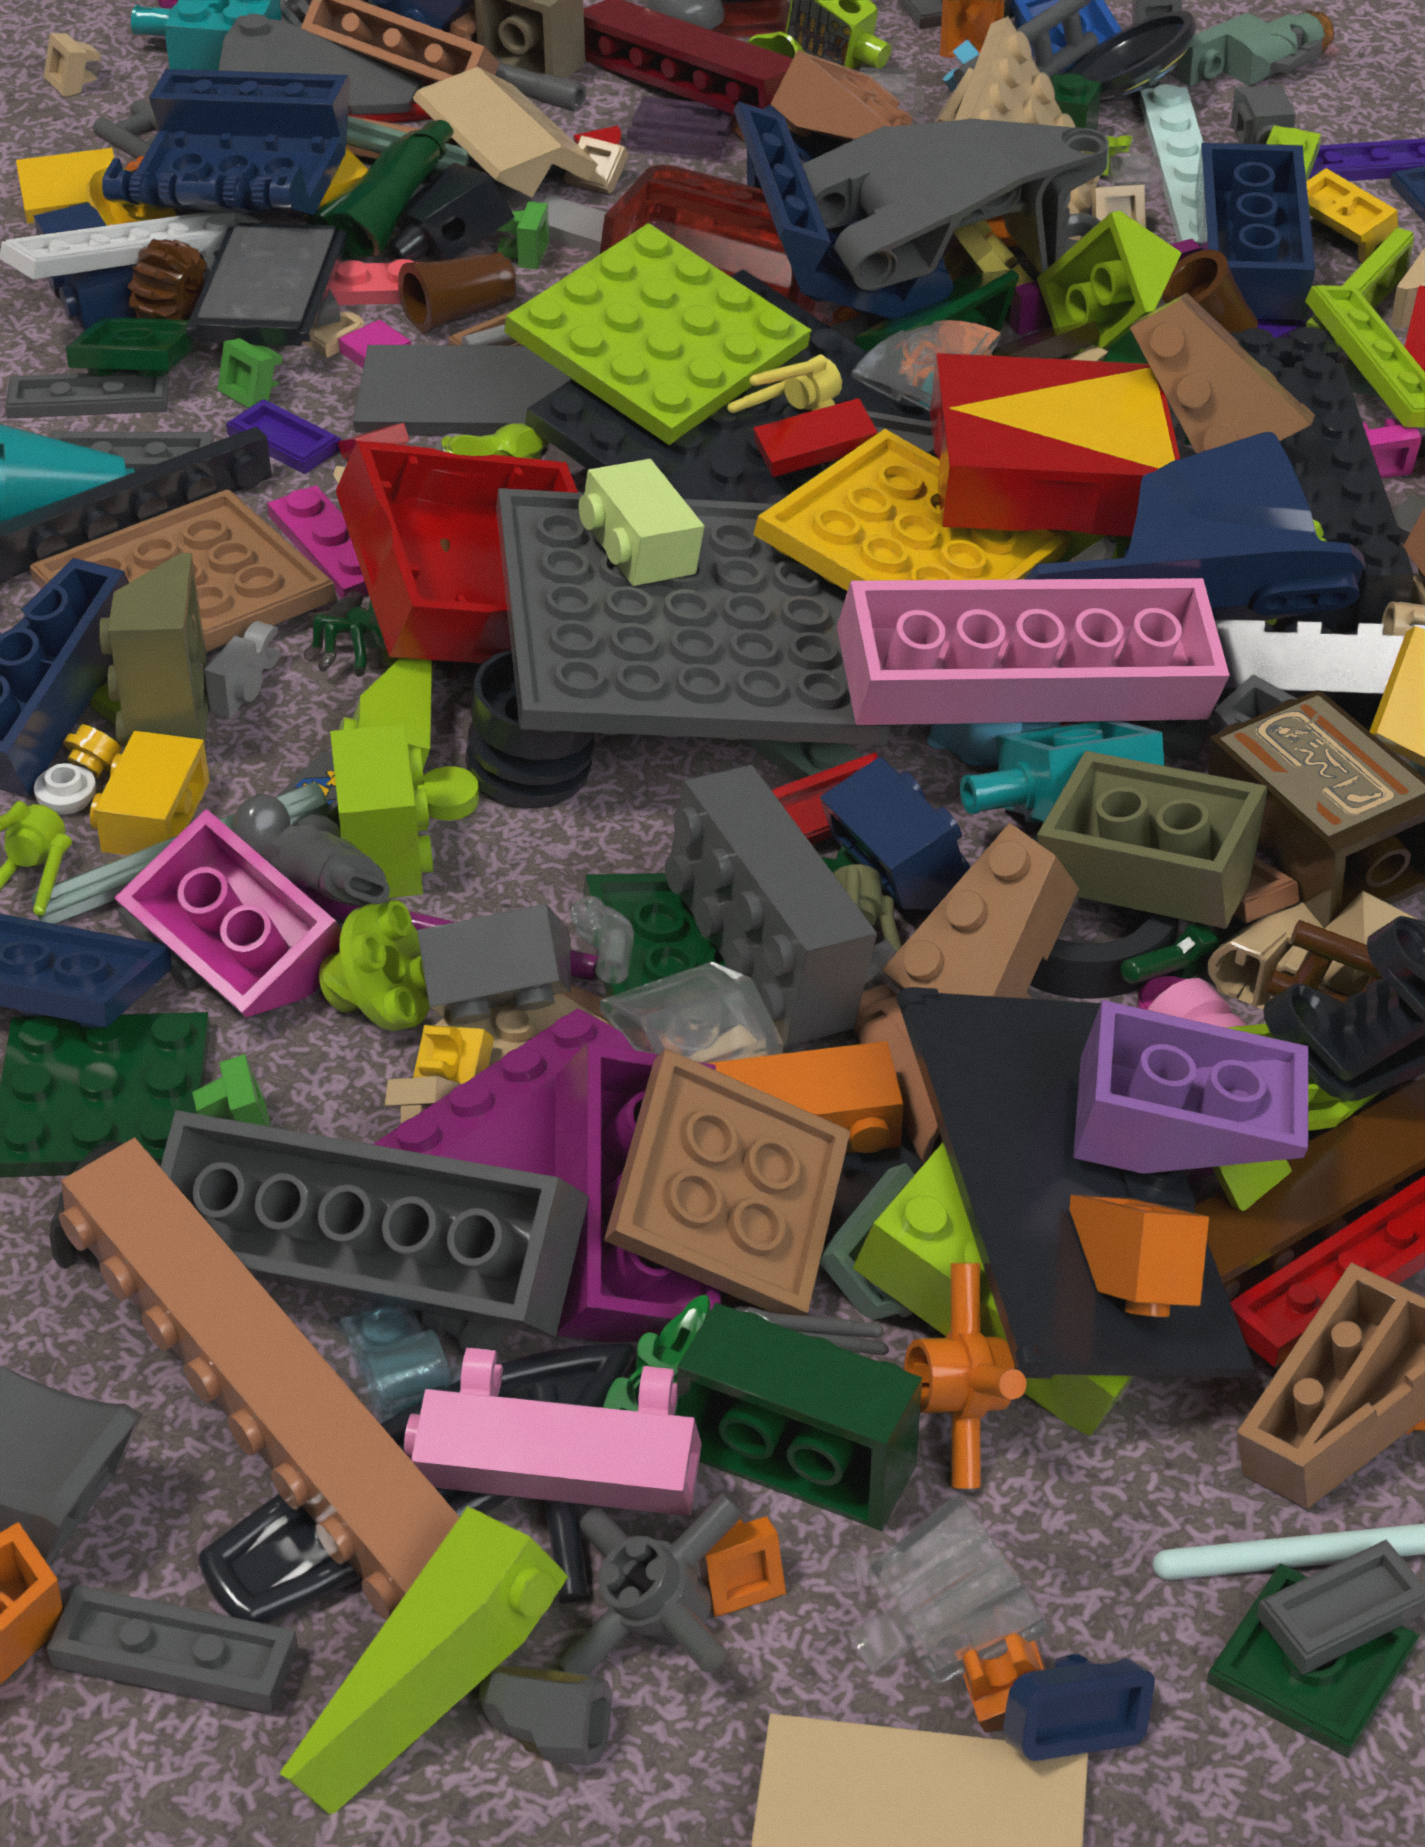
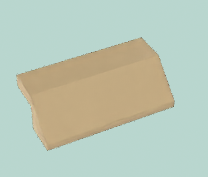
[412,67,598,197]

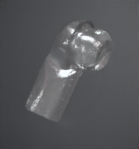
[570,896,634,984]

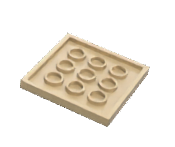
[955,16,1100,240]

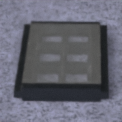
[186,222,348,346]

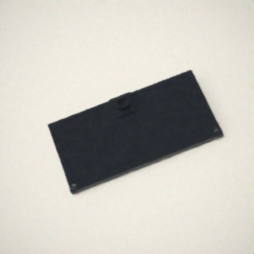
[897,987,1255,1379]

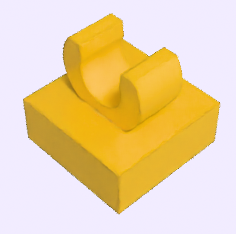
[413,1025,494,1084]

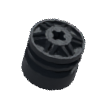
[465,650,595,808]

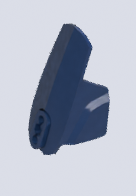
[1024,432,1366,621]

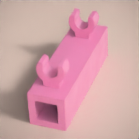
[404,1348,702,1516]

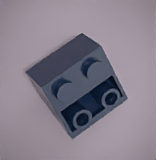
[820,756,971,910]

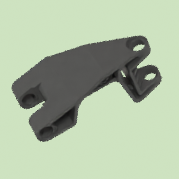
[802,119,1109,290]

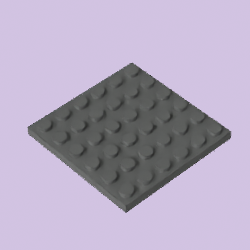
[496,488,891,746]

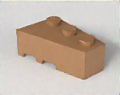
[1130,293,1315,454]
[882,823,1079,999]
[1237,1262,1425,1509]

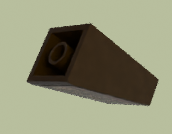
[1208,689,1425,929]

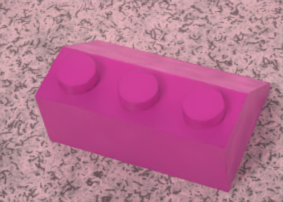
[114,809,341,1018]

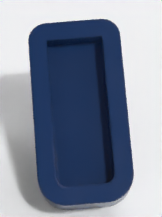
[1003,1654,1155,1761]

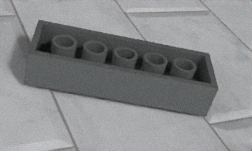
[160,1110,589,1337]

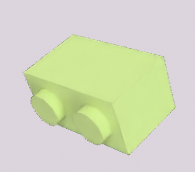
[579,459,704,586]

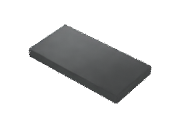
[353,345,572,436]

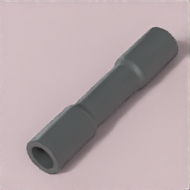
[495,59,586,111]

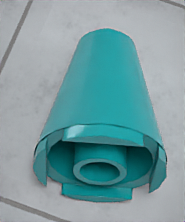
[0,424,135,523]

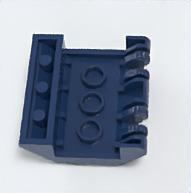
[102,69,350,216]
[734,102,953,319]

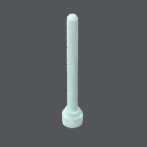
[1152,1523,1425,1580]

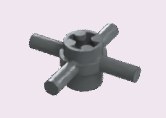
[558,1493,745,1674]

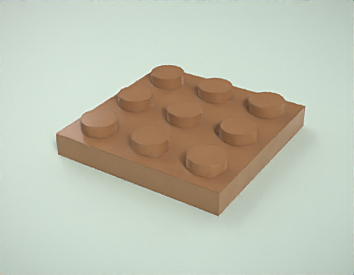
[604,1048,850,1316]

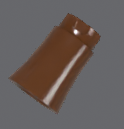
[1161,250,1258,332]
[398,252,516,334]

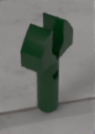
[1120,922,1223,984]

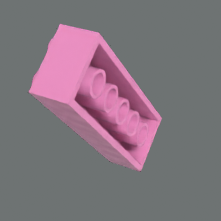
[836,578,1230,725]

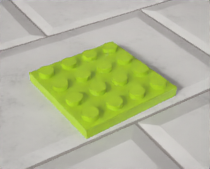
[504,223,811,445]

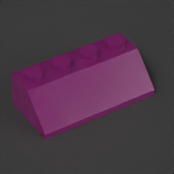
[372,1008,634,1177]
[555,1042,720,1343]

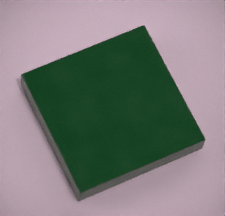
[1206,1563,1420,1759]

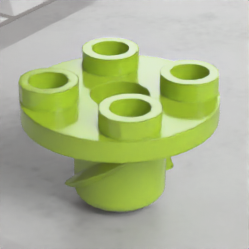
[319,900,430,1031]

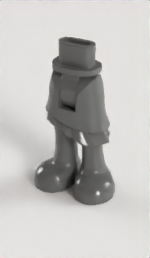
[231,794,390,906]

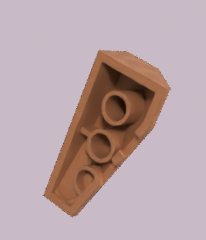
[771,50,913,142]

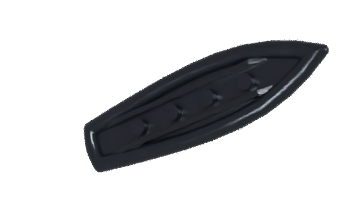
[198,1343,635,1624]

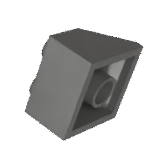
[417,904,571,1024]

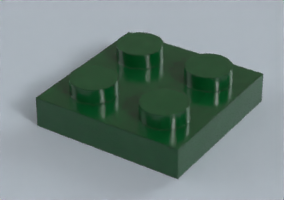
[66,317,200,377]

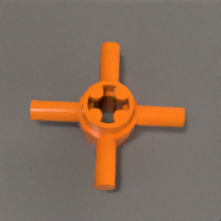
[904,1262,1027,1489]

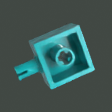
[131,0,282,71]
[960,721,1164,823]

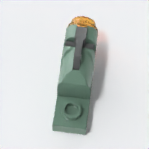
[1176,10,1334,86]

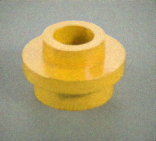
[63,724,123,778]

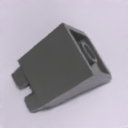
[0,1366,143,1566]

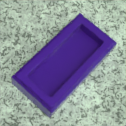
[226,399,341,474]

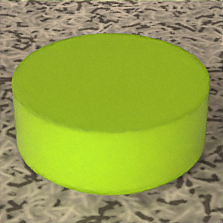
[417,766,479,821]

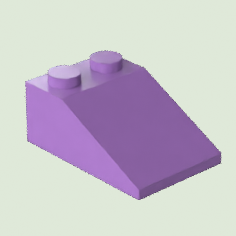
[1073,1000,1308,1174]

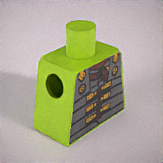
[785,0,892,70]

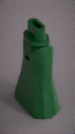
[306,120,454,259]

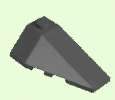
[218,14,423,114]

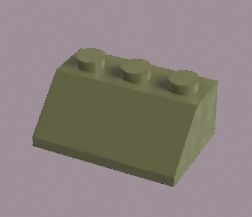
[100,553,209,747]
[1037,751,1267,929]

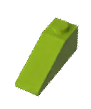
[339,658,432,789]

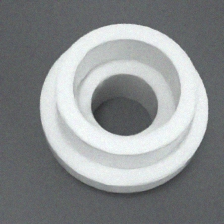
[34,763,96,815]

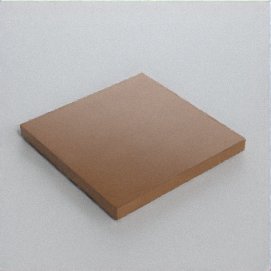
[29,489,337,652]

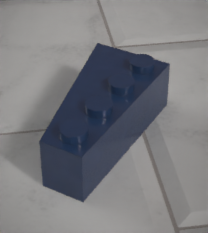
[0,558,129,797]

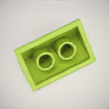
[1037,211,1182,355]

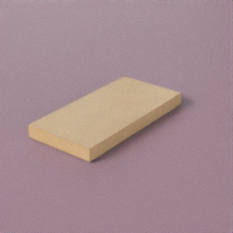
[751,1714,1088,1847]

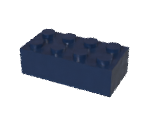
[1195,143,1315,320]

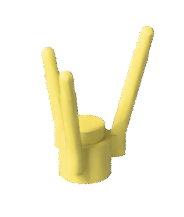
[727,354,842,413]

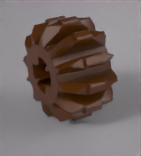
[128,239,207,320]

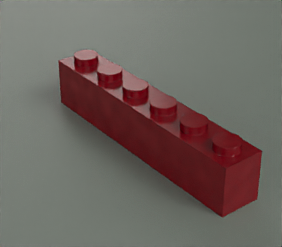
[583,0,793,115]

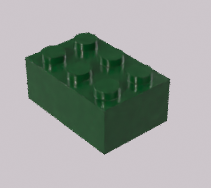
[677,1303,922,1531]

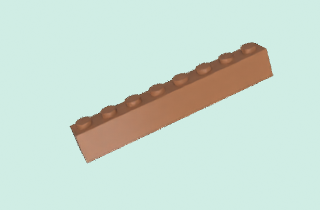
[59,1137,459,1620]

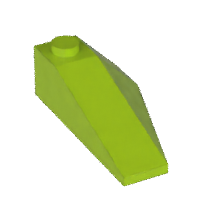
[279,1506,569,1815]

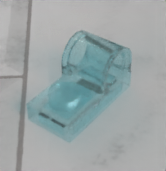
[340,1305,452,1424]

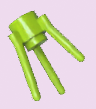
[0,801,72,916]

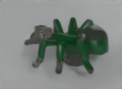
[303,591,399,677]

